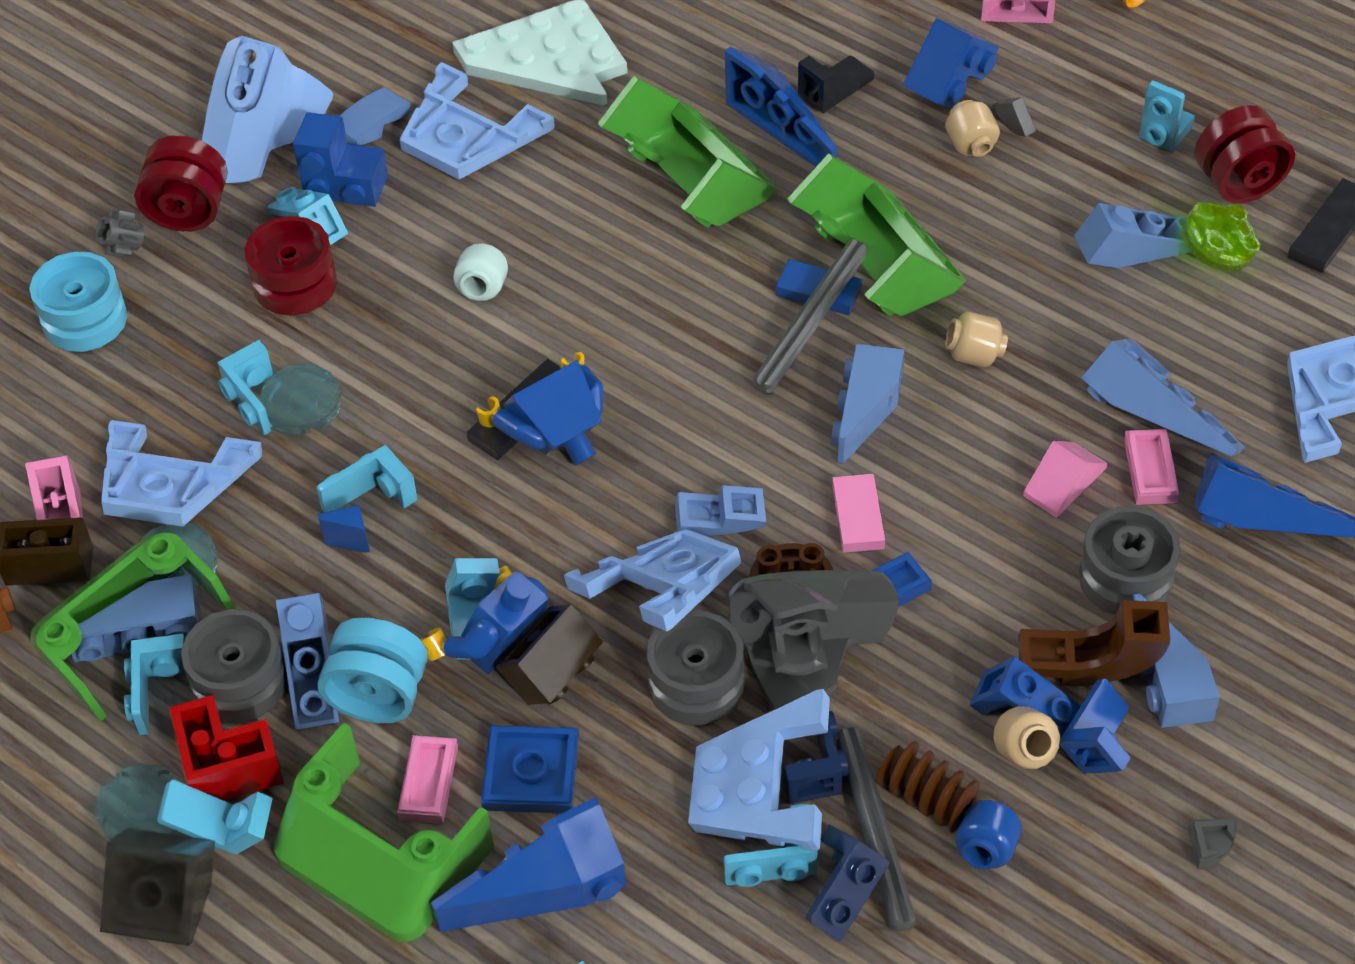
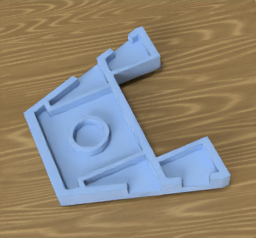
[400,62,555,180]
[1287,335,1355,463]
[101,420,262,527]
[564,529,741,631]
[688,689,830,851]

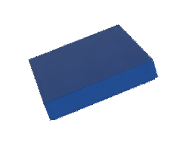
[481,725,579,813]

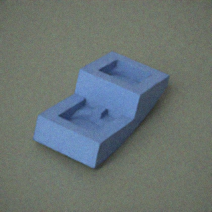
[340,87,411,146]
[675,485,766,536]

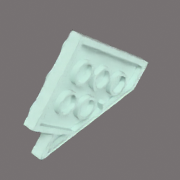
[452,0,627,106]

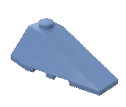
[1081,338,1245,456]

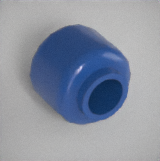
[955,800,1022,869]

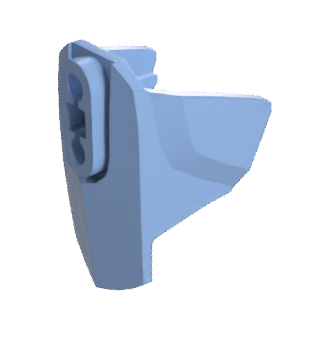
[202,36,333,183]

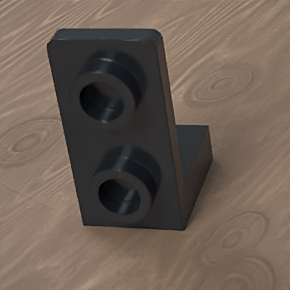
[798,56,874,113]

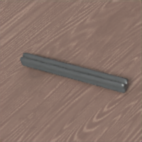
[753,239,867,394]
[837,727,915,932]

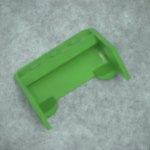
[598,76,777,228]
[787,153,966,317]
[30,533,236,722]
[273,723,494,942]

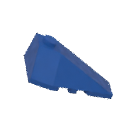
[725,47,837,167]
[1194,453,1355,538]
[431,797,626,932]

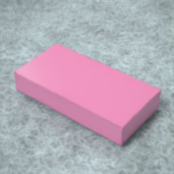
[1124,429,1180,505]
[832,474,885,553]
[397,735,458,824]

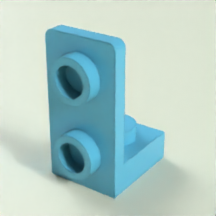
[1139,81,1195,153]
[267,187,349,245]
[217,340,273,435]
[317,445,418,512]
[445,558,499,660]
[124,634,185,735]
[157,780,273,855]
[724,803,818,887]

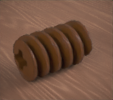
[876,741,979,834]

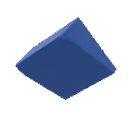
[318,505,370,553]

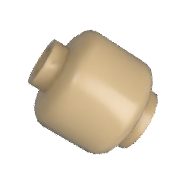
[945,100,1000,157]
[945,311,1008,368]
[993,706,1060,769]

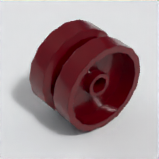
[1194,105,1296,204]
[134,135,228,232]
[244,216,337,316]

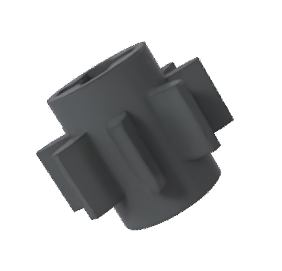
[96,209,144,258]

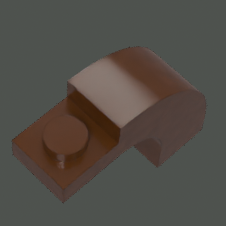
[1018,600,1170,686]

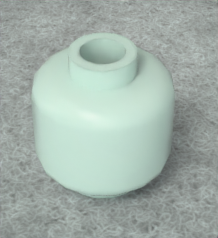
[453,243,508,301]

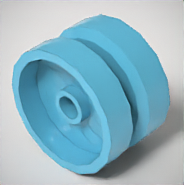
[29,251,128,352]
[317,618,428,723]

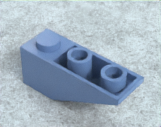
[1074,203,1203,268]
[831,344,904,463]
[71,574,201,662]
[276,593,340,730]
[1132,593,1220,728]

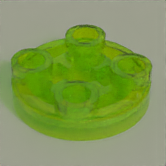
[1182,202,1261,272]

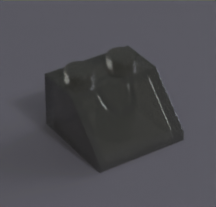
[100,828,215,946]

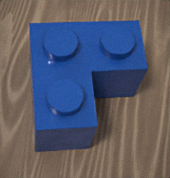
[903,18,999,109]
[293,112,388,207]

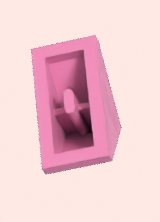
[981,0,1055,23]
[1023,441,1107,518]
[25,455,83,520]

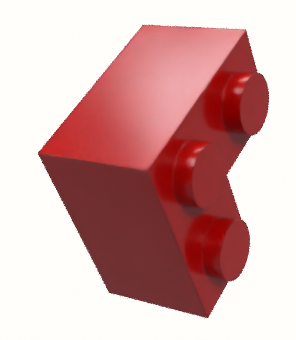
[169,695,284,801]

